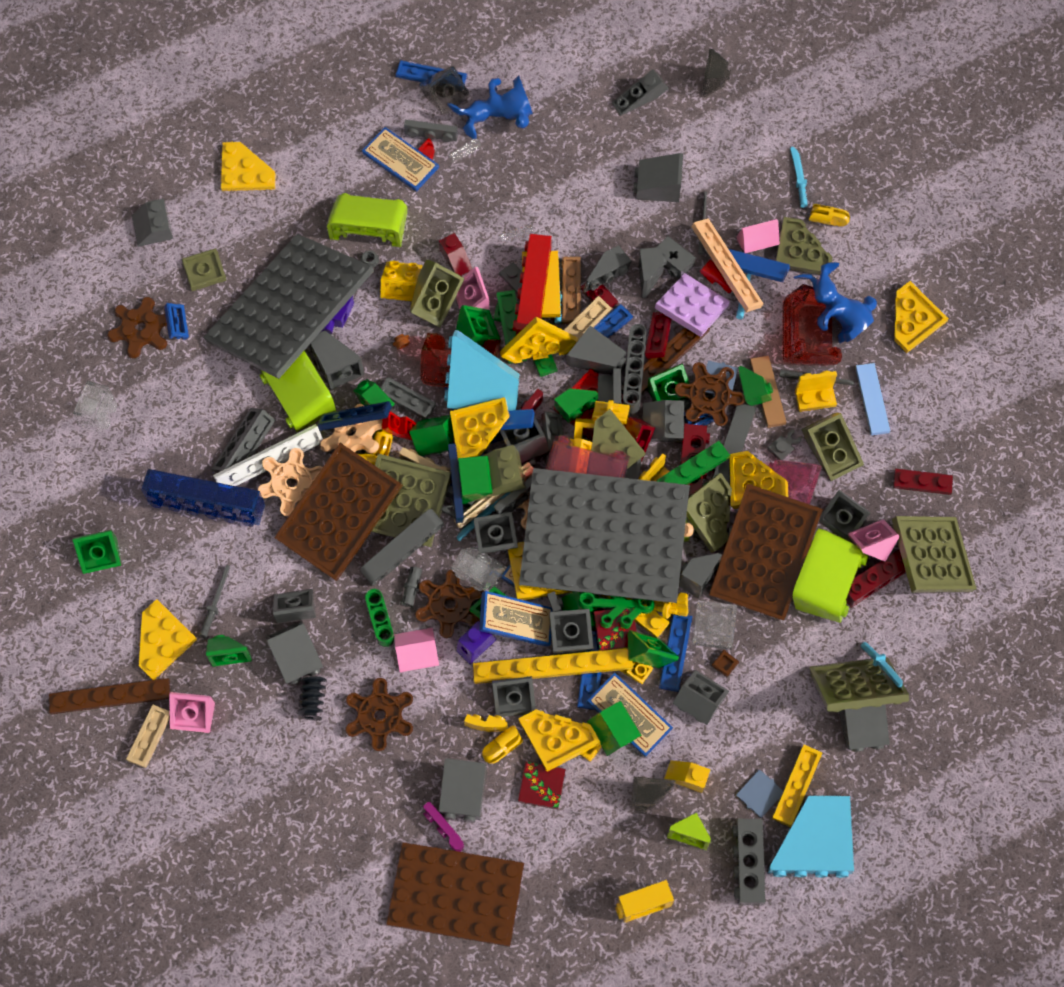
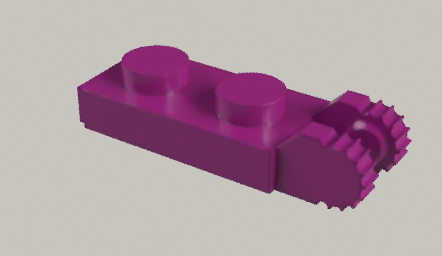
[423,802,465,852]

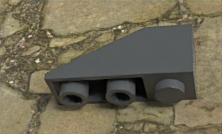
[612,69,669,116]
[583,245,631,293]

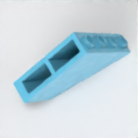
[444,330,520,411]
[768,796,854,878]

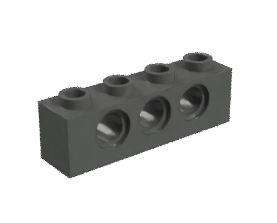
[732,819,766,906]

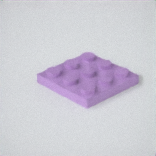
[655,273,730,337]

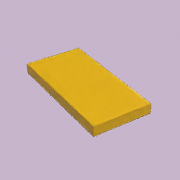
[522,251,561,318]

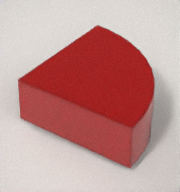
[417,138,435,160]

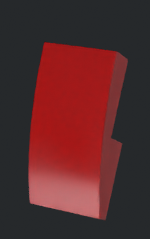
[700,259,732,294]
[382,411,416,440]

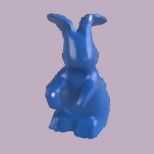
[447,75,533,139]
[793,262,877,343]

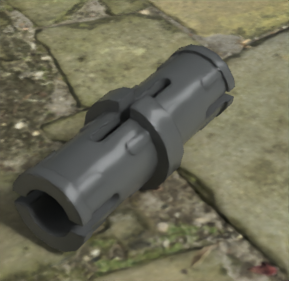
[401,567,422,607]

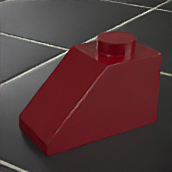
[439,233,473,276]
[624,417,655,463]

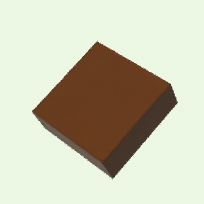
[711,650,739,678]

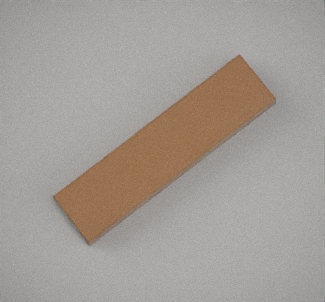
[562,257,581,324]
[750,356,786,428]

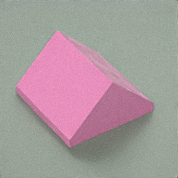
[736,219,780,253]
[456,267,490,310]
[848,519,899,562]
[394,628,439,672]
[169,692,215,733]

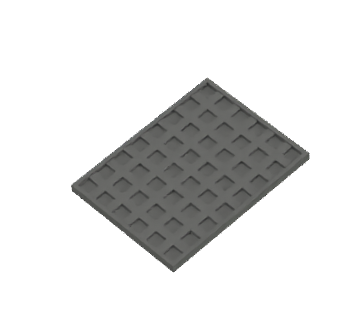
[203,234,374,379]
[519,468,690,603]

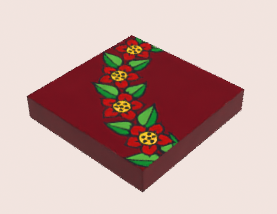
[593,608,636,651]
[518,762,566,810]

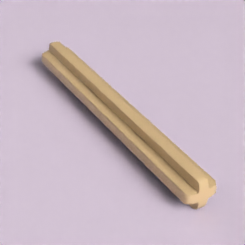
[454,462,533,528]

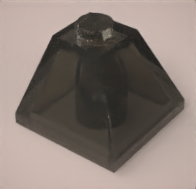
[701,49,731,98]
[419,66,471,116]
[630,776,675,814]

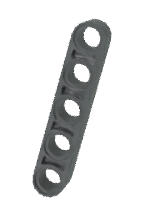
[623,324,646,414]
[360,509,444,586]

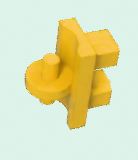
[592,400,630,426]
[653,592,688,619]

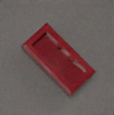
[580,283,618,308]
[521,389,544,412]

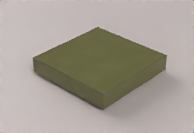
[182,248,227,291]

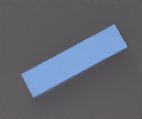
[855,363,890,435]

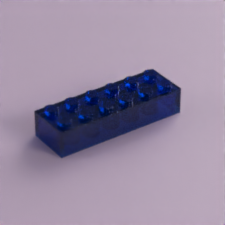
[141,469,265,527]

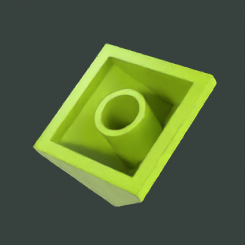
[667,813,711,850]

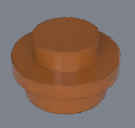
[392,334,410,350]

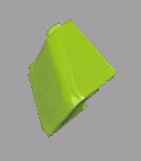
[327,193,408,247]
[259,351,336,432]
[793,529,868,623]

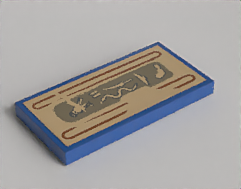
[362,127,439,192]
[479,591,552,646]
[587,672,673,757]

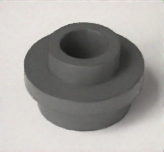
[361,251,379,268]

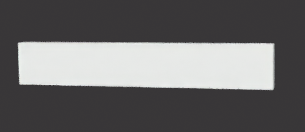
[213,424,323,493]

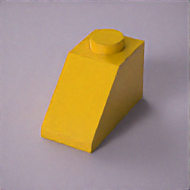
[664,760,711,793]

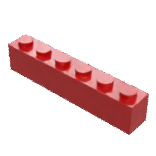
[513,234,552,335]

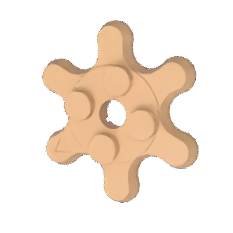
[320,404,382,453]
[258,448,323,516]

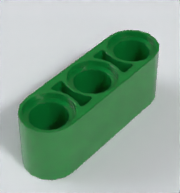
[365,589,394,647]

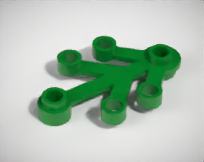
[578,592,655,629]

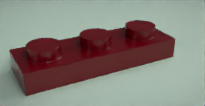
[645,312,672,358]
[893,468,953,495]

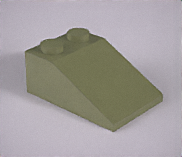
[410,259,465,328]
[801,413,864,481]
[471,445,526,502]

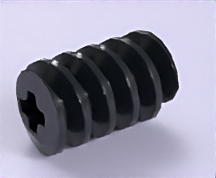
[297,676,327,721]

